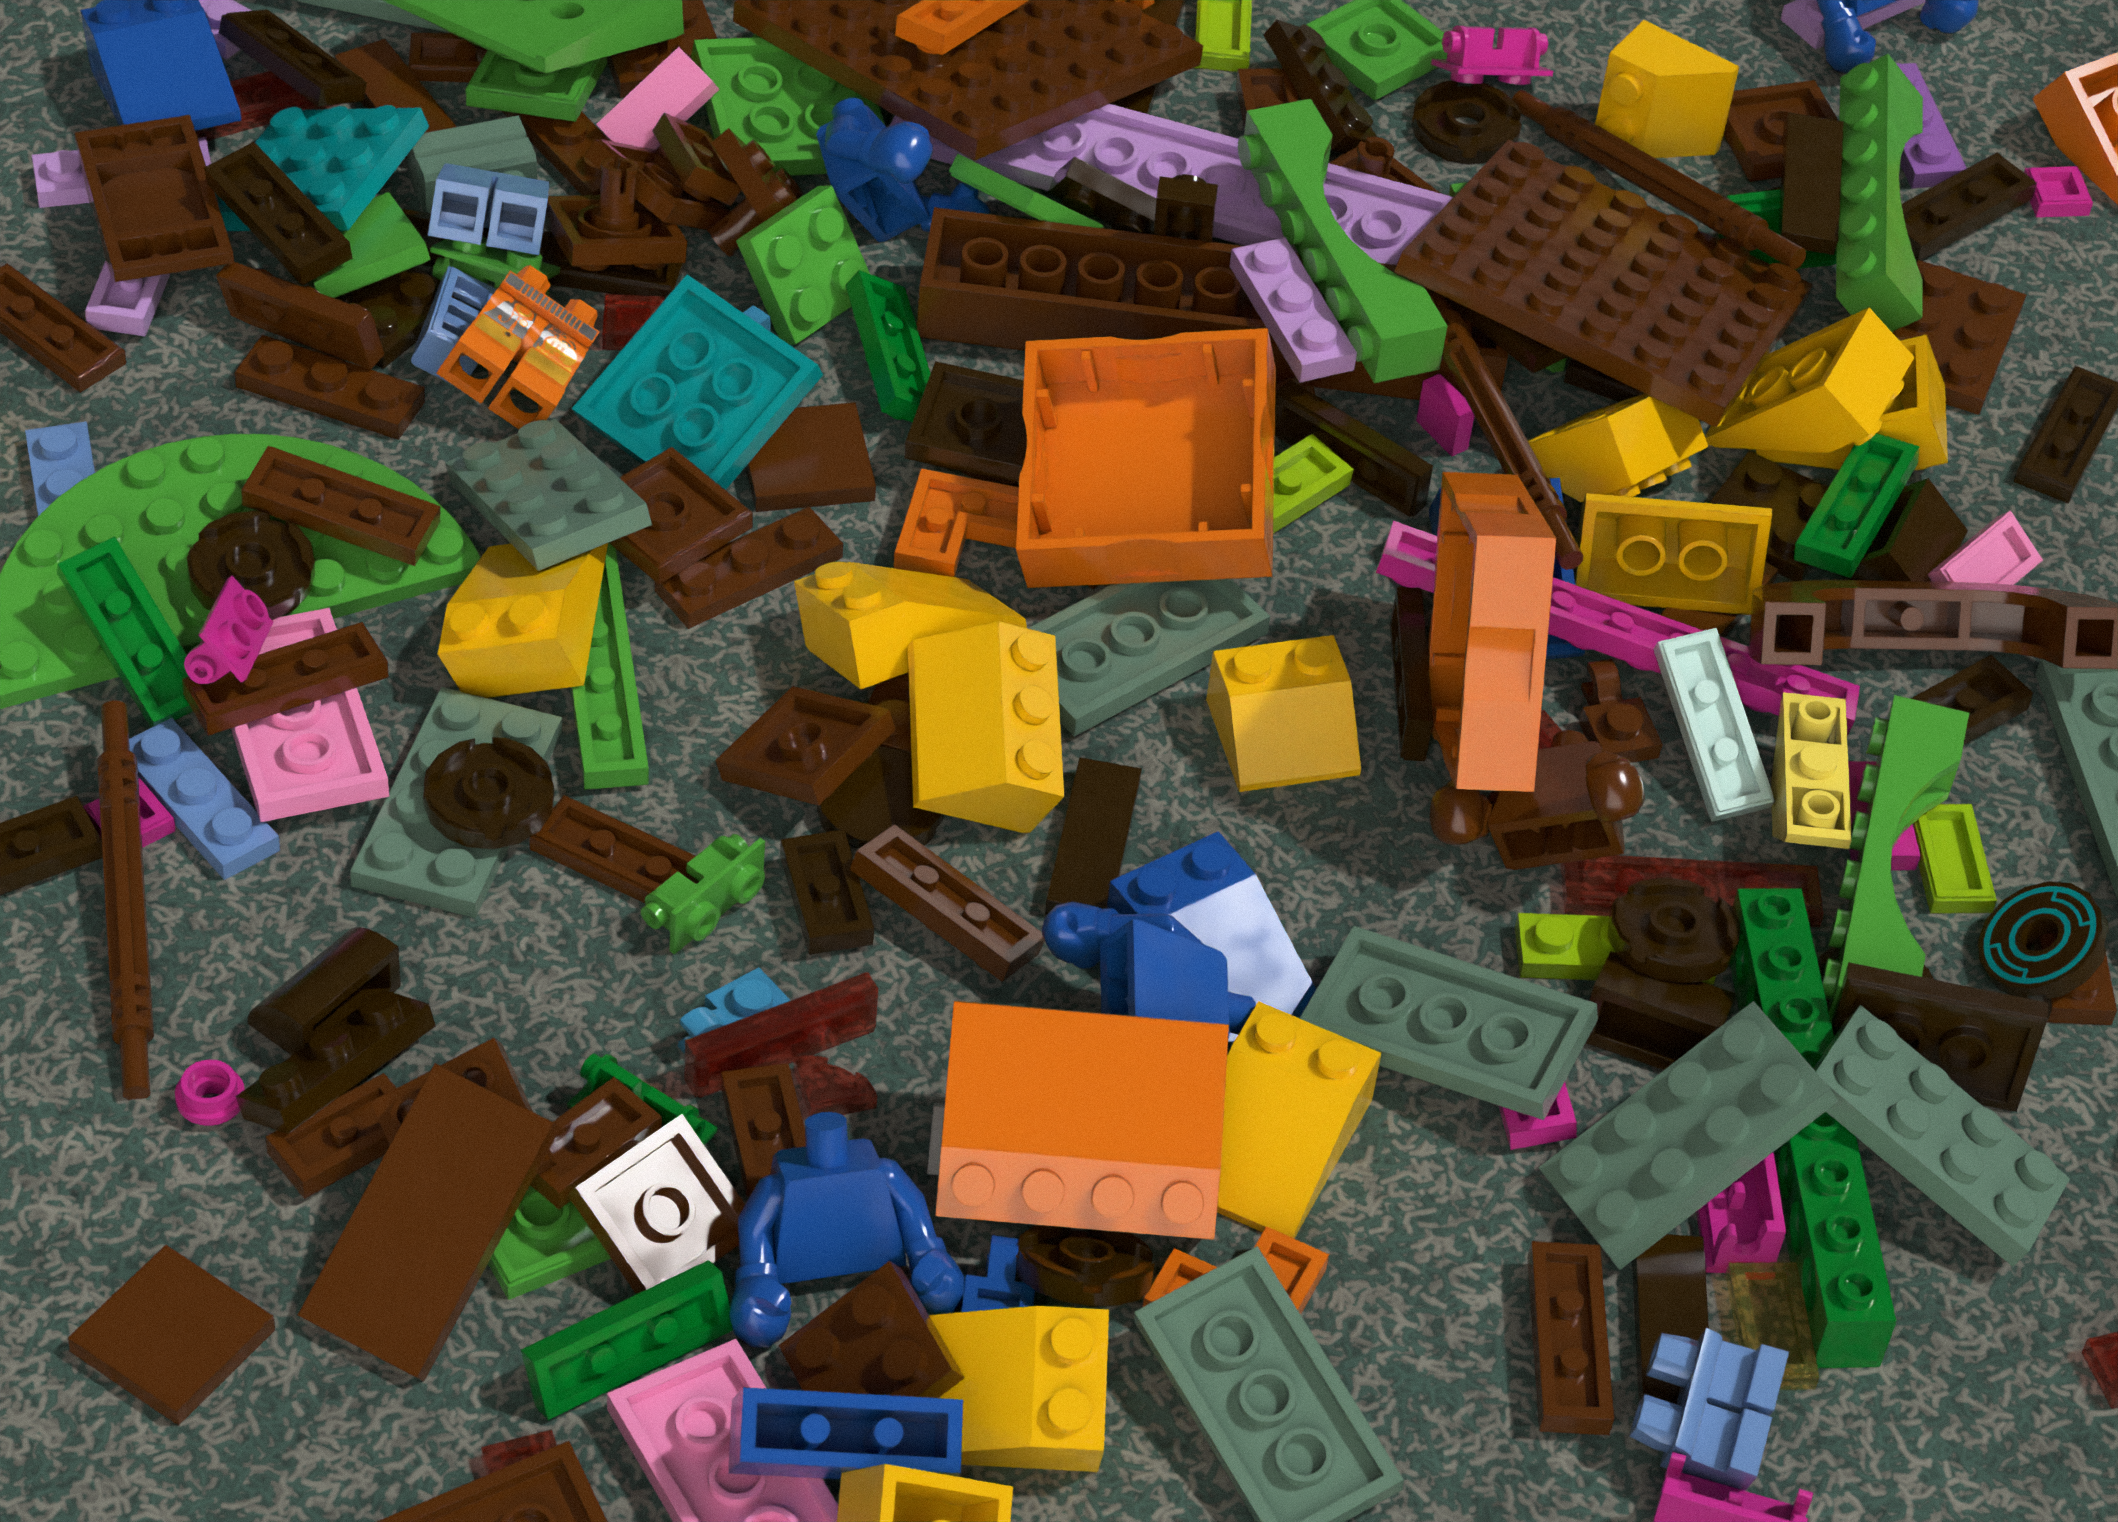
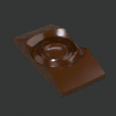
[74,115,234,282]

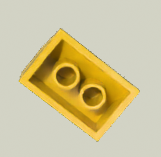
[1528,393,1709,502]
[1574,493,1772,615]
[908,621,1064,833]

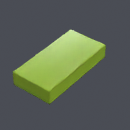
[1194,0,1252,72]
[1913,804,1997,913]

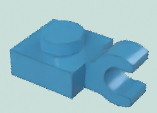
[678,967,799,1064]

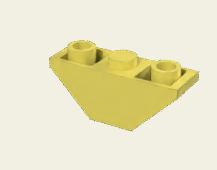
[1771,692,1852,849]

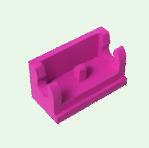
[1696,1152,1786,1274]
[1653,1451,1813,1522]

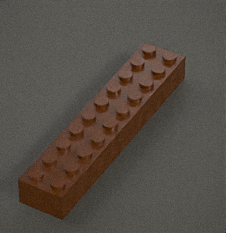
[917,207,1508,400]

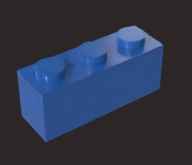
[728,1387,963,1479]

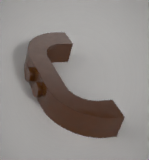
[1749,580,2118,669]

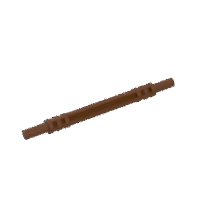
[1512,90,1806,269]
[1417,283,1583,570]
[97,700,154,1100]

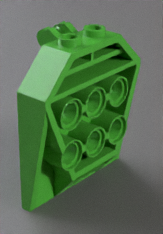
[383,0,684,73]

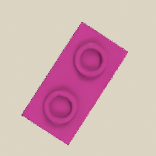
[1431,25,1553,85]
[184,576,274,684]

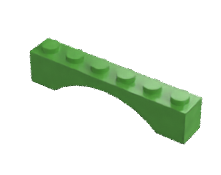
[1836,54,1923,332]
[1238,99,1447,383]
[1822,695,1969,1020]

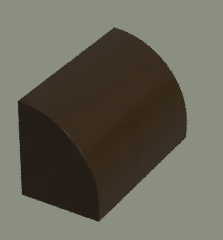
[1849,478,1968,582]
[247,927,401,1056]
[1586,951,1736,1070]

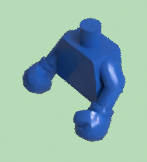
[1816,0,1979,74]
[816,98,991,242]
[1042,902,1256,1038]
[729,1112,965,1348]

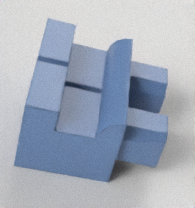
[428,163,549,255]
[1629,1328,1789,1491]

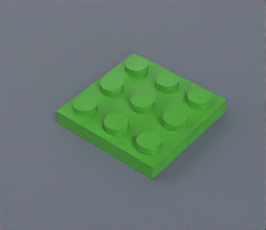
[691,37,885,176]

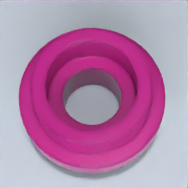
[175,1059,245,1126]

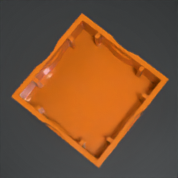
[1016,328,1276,588]
[1428,472,1556,792]

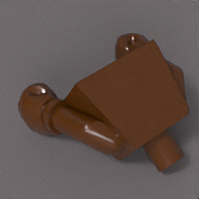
[1430,730,1645,870]

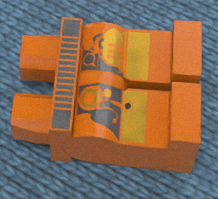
[436,265,600,429]

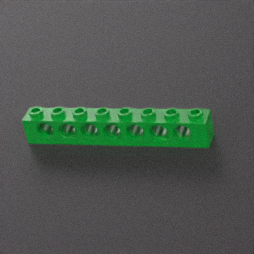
[1730,888,1897,1368]

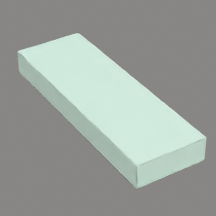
[1653,628,1775,822]

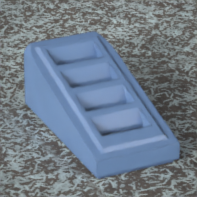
[411,266,497,384]

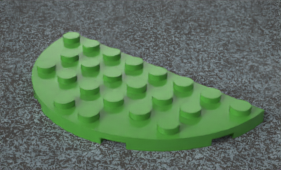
[0,434,481,709]

